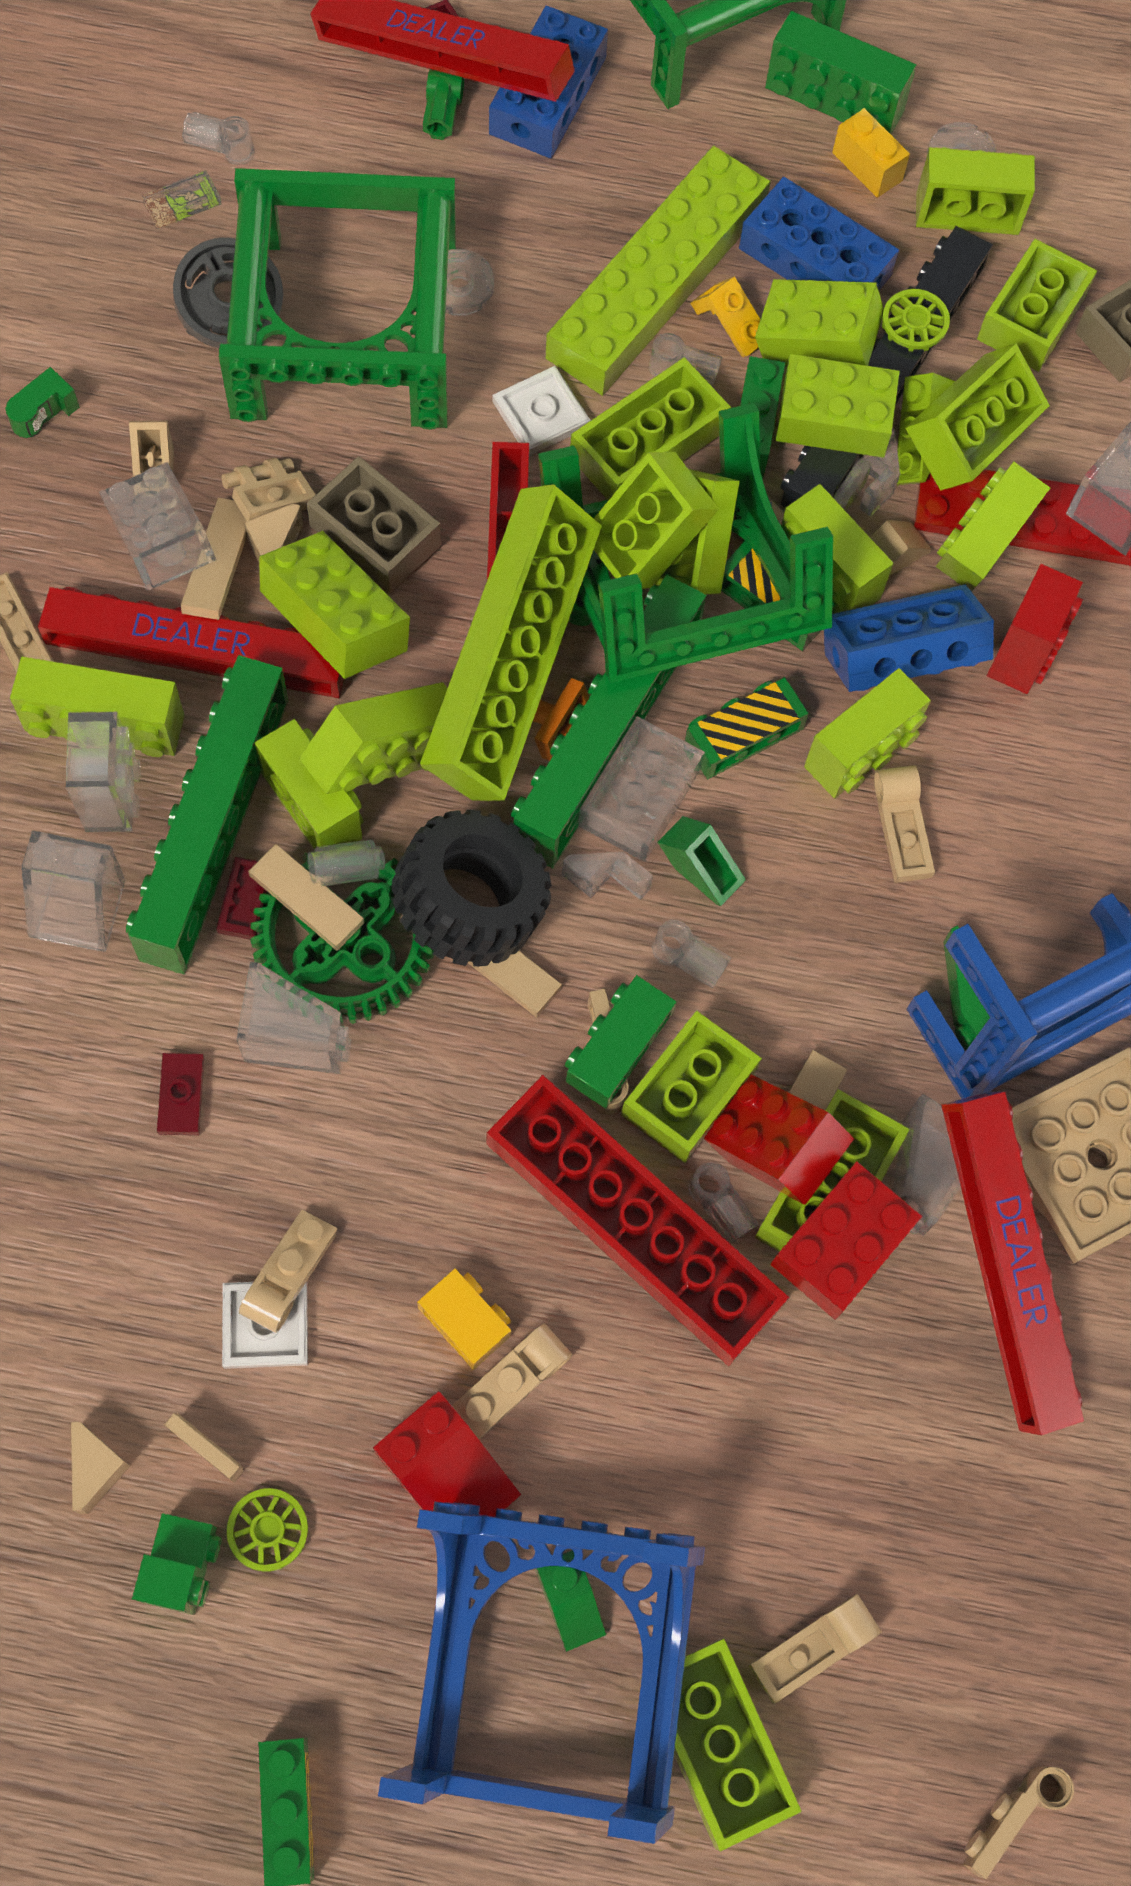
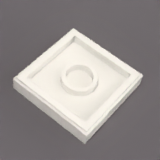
[492,366,591,456]
[222,1282,308,1369]

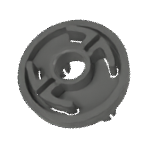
[173,238,283,349]

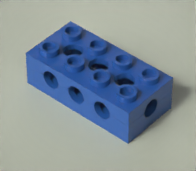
[489,5,608,159]
[739,176,899,290]
[824,584,994,692]

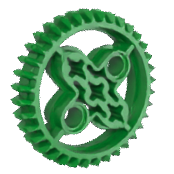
[250,844,434,1025]

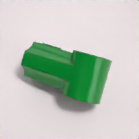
[423,69,465,140]

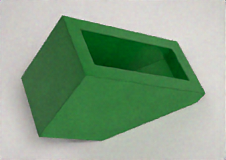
[657,816,746,906]
[535,1550,606,1652]

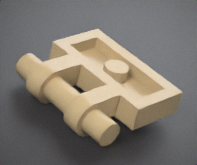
[221,458,315,521]

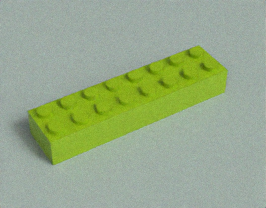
[545,145,770,396]
[420,484,602,801]

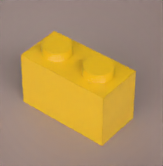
[832,108,910,198]
[417,1268,511,1371]

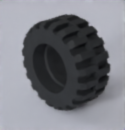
[392,810,552,967]

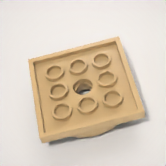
[1012,1047,1131,1264]

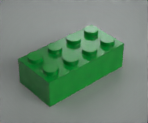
[765,11,917,134]

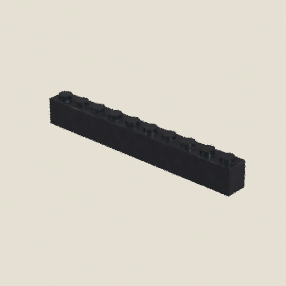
[780,226,993,507]

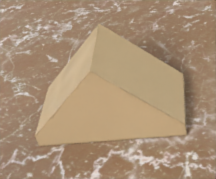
[129,421,174,496]
[245,503,303,562]
[870,520,932,576]
[71,1422,130,1514]

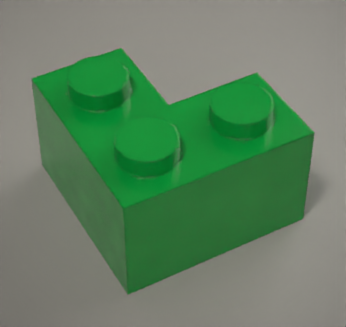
[131,1513,221,1615]

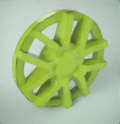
[881,289,950,352]
[227,1488,308,1572]

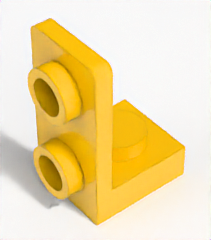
[690,276,761,357]

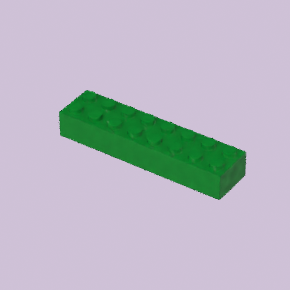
[511,574,707,869]
[126,655,289,975]

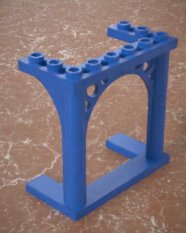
[906,893,1131,1099]
[378,1502,705,1844]

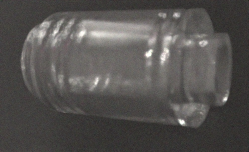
[308,839,385,887]

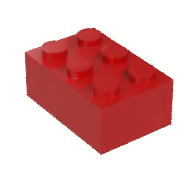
[987,563,1083,694]
[703,1074,854,1205]
[770,1161,923,1320]

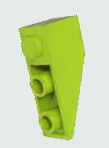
[894,373,955,486]

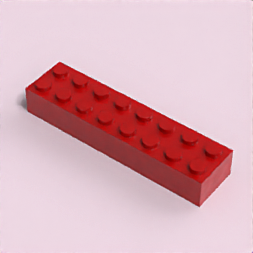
[486,1075,789,1367]

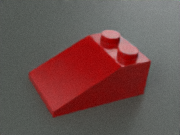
[373,1391,522,1517]

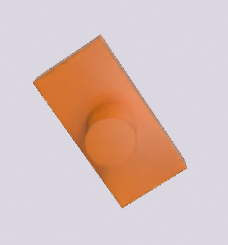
[533,678,589,761]

